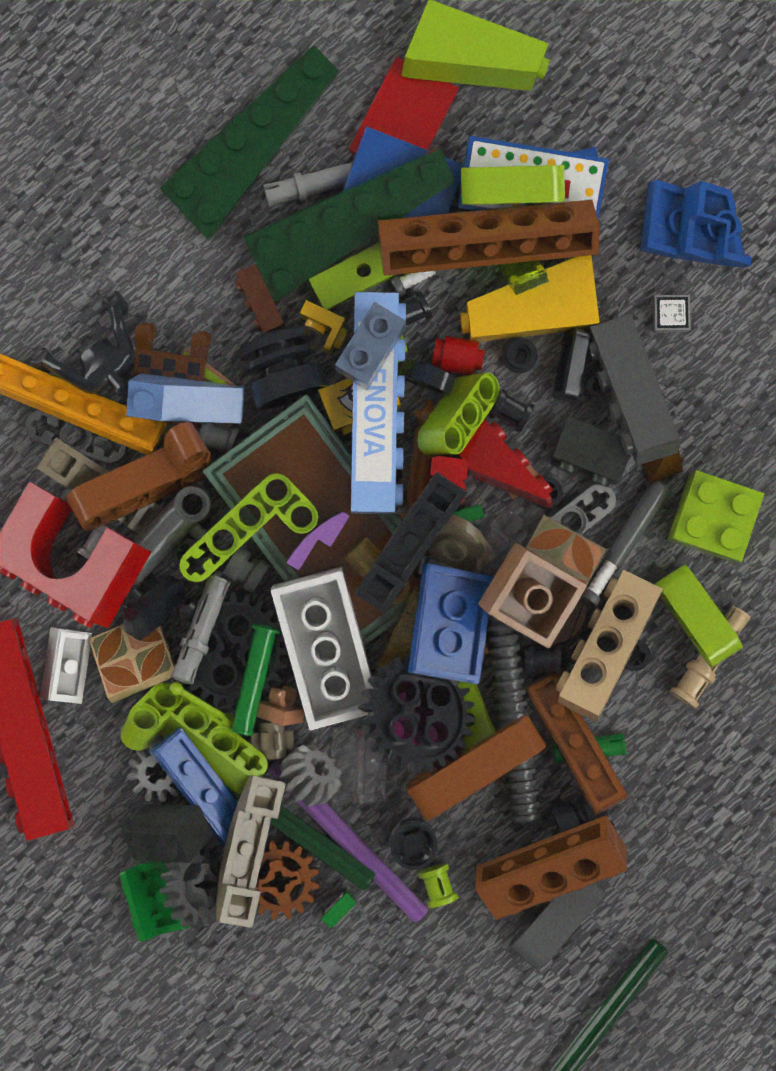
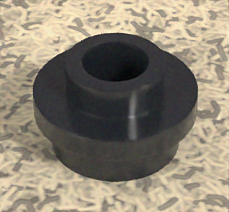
[502,338,538,373]

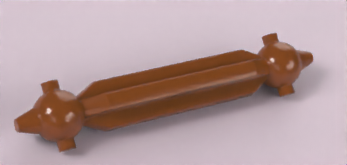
[400,399,434,519]

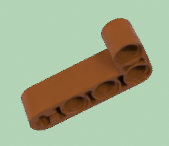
[66,422,210,531]
[406,714,547,821]

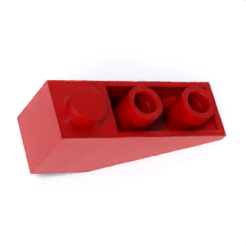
[455,419,553,508]

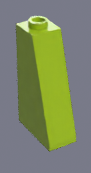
[401,0,550,91]

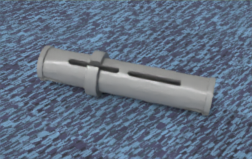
[263,162,353,207]
[171,575,230,685]

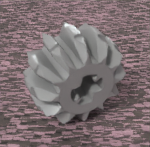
[127,741,180,803]
[279,743,342,808]

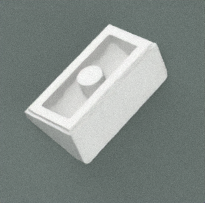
[40,627,93,704]

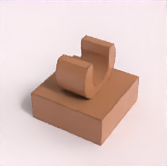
[257,685,305,726]

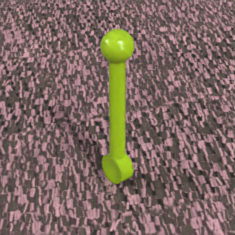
[169,682,235,728]

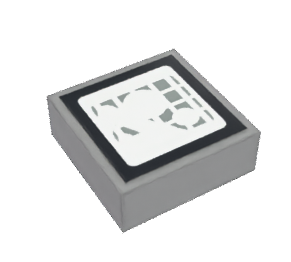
[653,295,691,332]

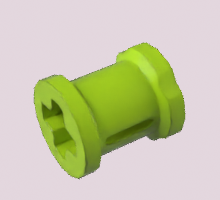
[418,863,459,908]

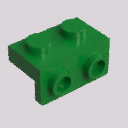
[120,861,190,942]

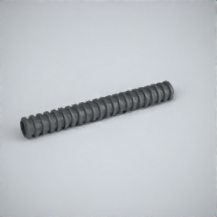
[487,615,542,823]

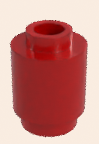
[432,336,485,375]

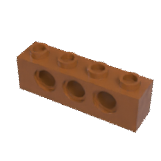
[475,815,627,920]

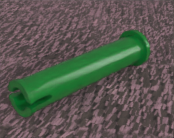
[231,623,280,736]

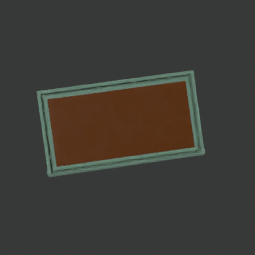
[203,394,426,645]

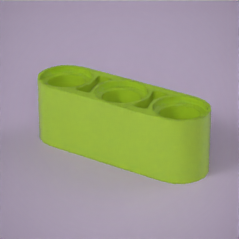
[461,165,565,205]
[417,372,500,457]
[654,565,743,668]

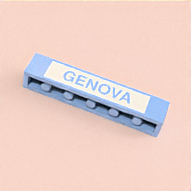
[351,292,406,514]

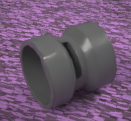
[222,546,271,595]

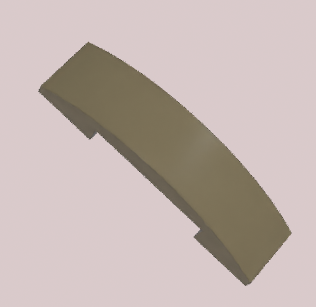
[36,438,163,534]
[216,775,286,928]

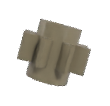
[251,722,294,760]

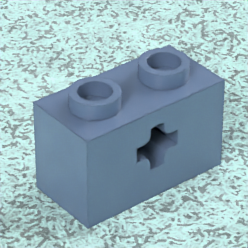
[335,302,406,390]

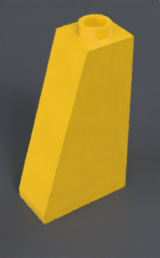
[460,255,599,342]

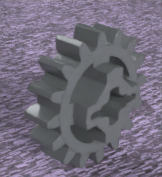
[160,848,220,929]

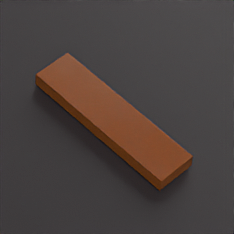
[525,673,628,816]

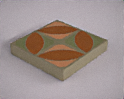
[525,514,607,612]

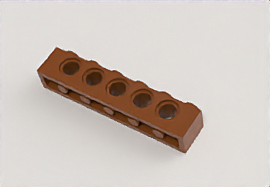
[378,199,600,276]

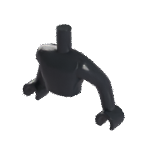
[29,291,135,397]

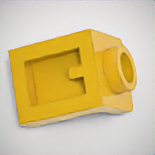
[300,300,349,355]

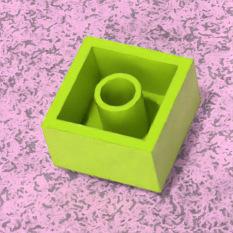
[667,470,765,563]

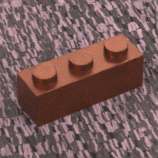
[235,264,285,334]

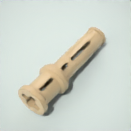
[669,605,751,709]

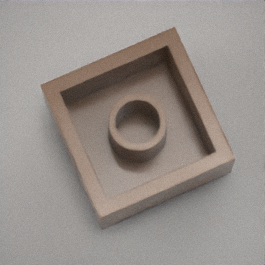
[478,542,587,649]

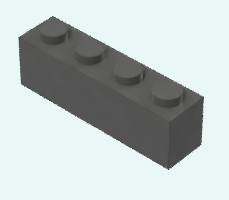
[587,314,680,466]

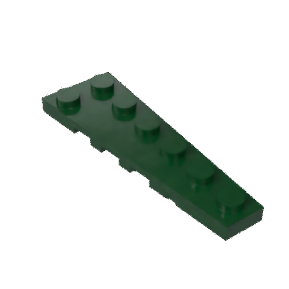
[160,45,339,241]
[244,147,455,302]

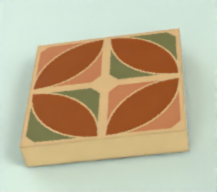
[89,624,175,703]

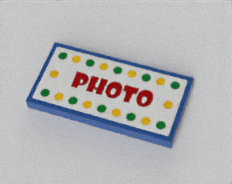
[457,136,609,220]

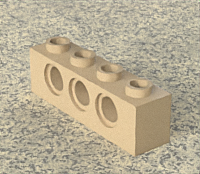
[555,570,663,722]

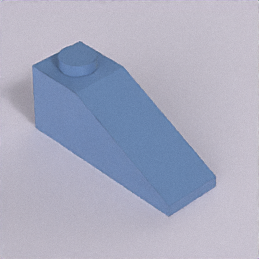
[126,373,245,423]

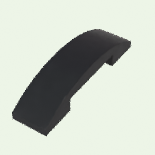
[354,472,468,614]

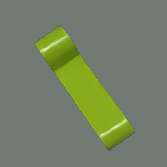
[179,473,318,582]
[120,682,268,794]

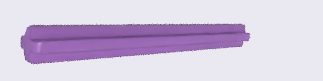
[268,759,428,922]

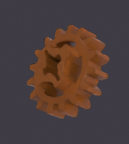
[255,839,320,920]

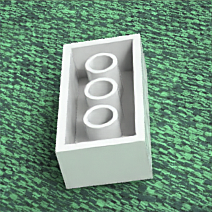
[271,566,374,730]

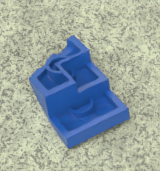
[640,179,751,267]

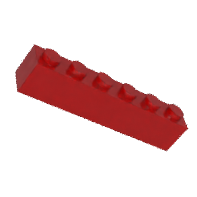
[0,619,75,841]

